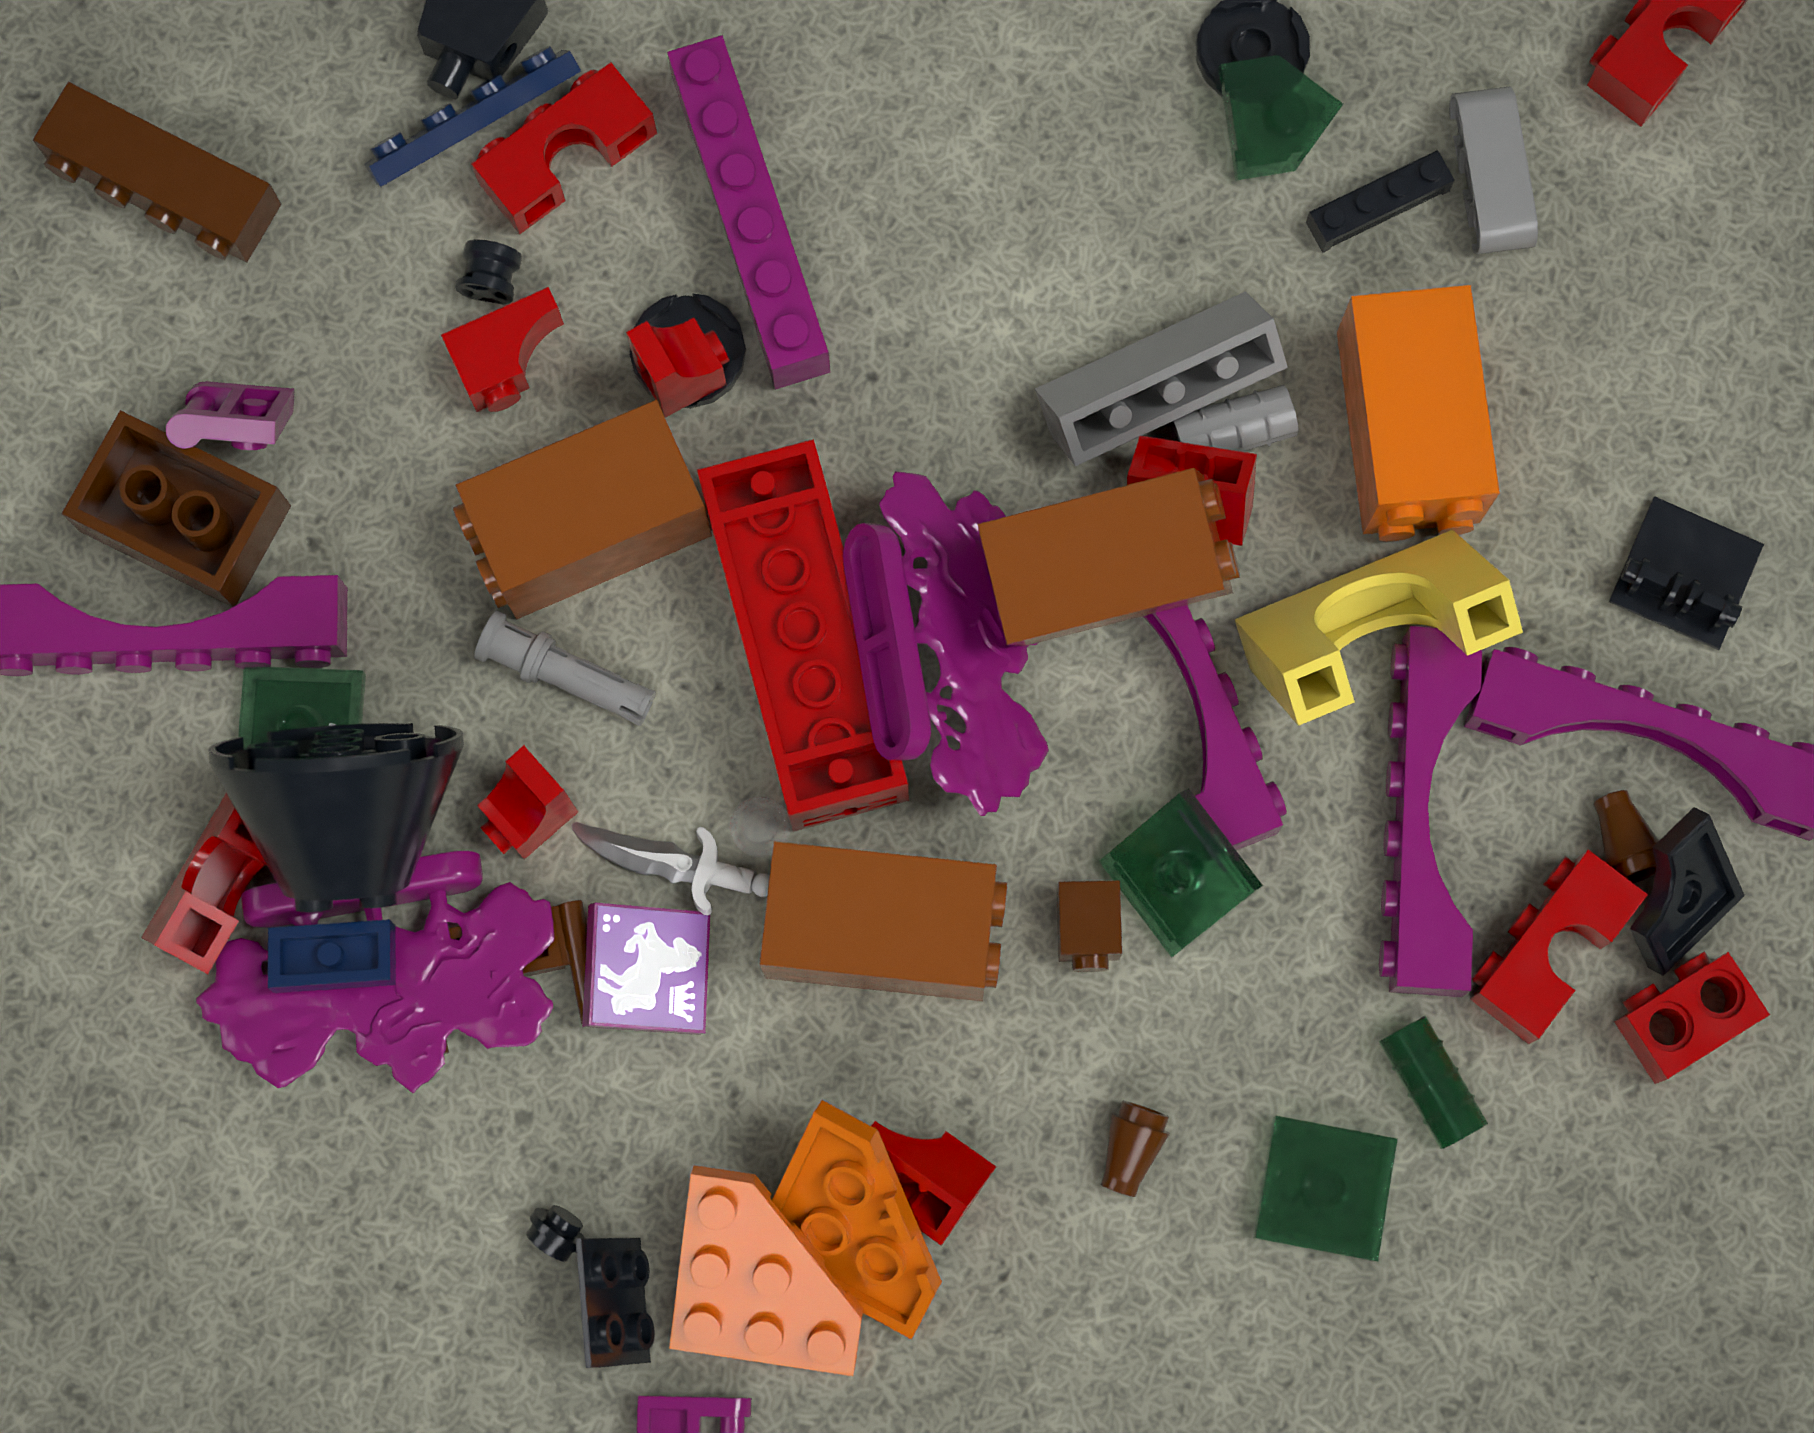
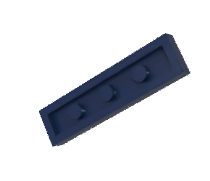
[364,46,581,187]

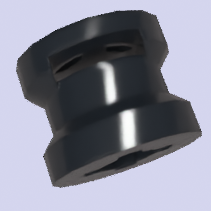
[455,239,522,305]

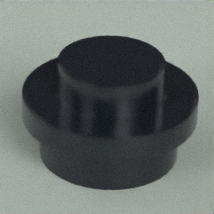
[526,1205,585,1262]

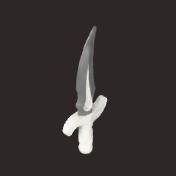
[571,822,770,915]

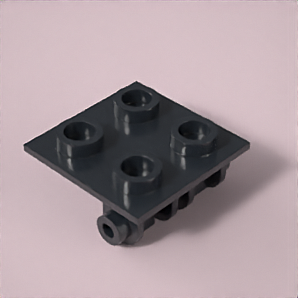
[1608,496,1764,650]
[576,1238,655,1368]

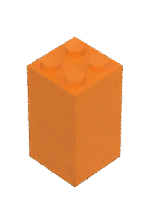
[1337,285,1500,542]

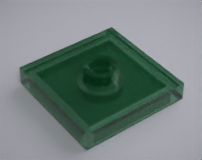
[238,667,366,748]
[1099,788,1263,957]
[1253,1116,1398,1262]

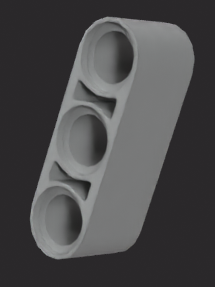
[1449,86,1538,255]

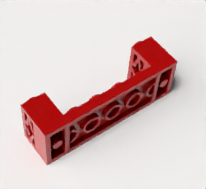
[697,439,909,832]

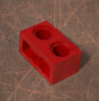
[1614,951,1770,1084]

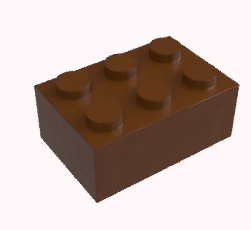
[61,410,291,607]

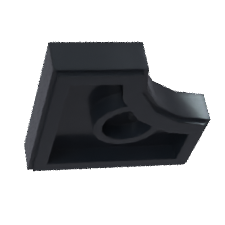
[1629,807,1745,976]

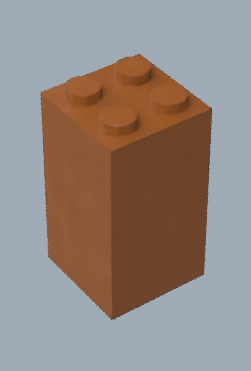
[453,399,712,620]
[977,468,1240,646]
[760,841,1007,1001]

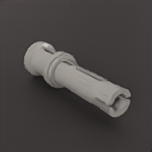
[474,610,656,726]

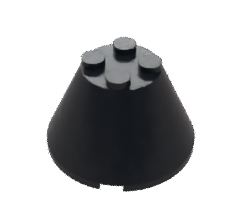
[209,723,464,912]

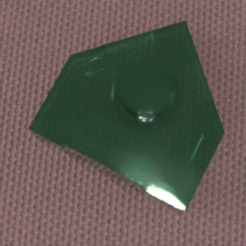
[1219,55,1343,181]

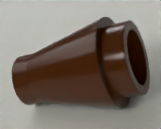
[1593,790,1659,883]
[1101,1101,1170,1197]

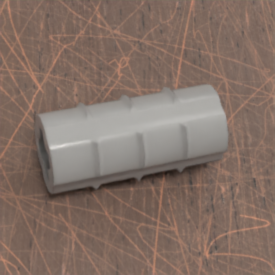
[1170,385,1299,452]

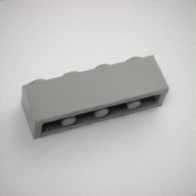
[1035,291,1288,466]

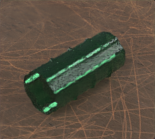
[1379,1015,1488,1149]

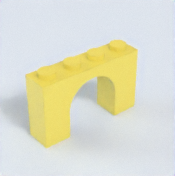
[1235,530,1523,726]

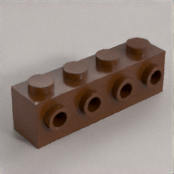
[33,82,282,263]

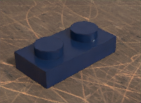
[268,919,396,993]

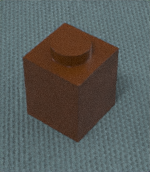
[1056,880,1122,972]

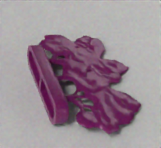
[843,471,1049,816]
[196,851,554,1093]

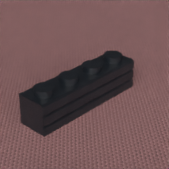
[1306,150,1455,253]

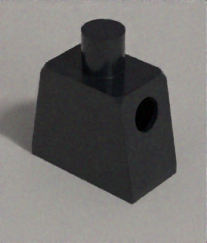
[417,0,548,99]

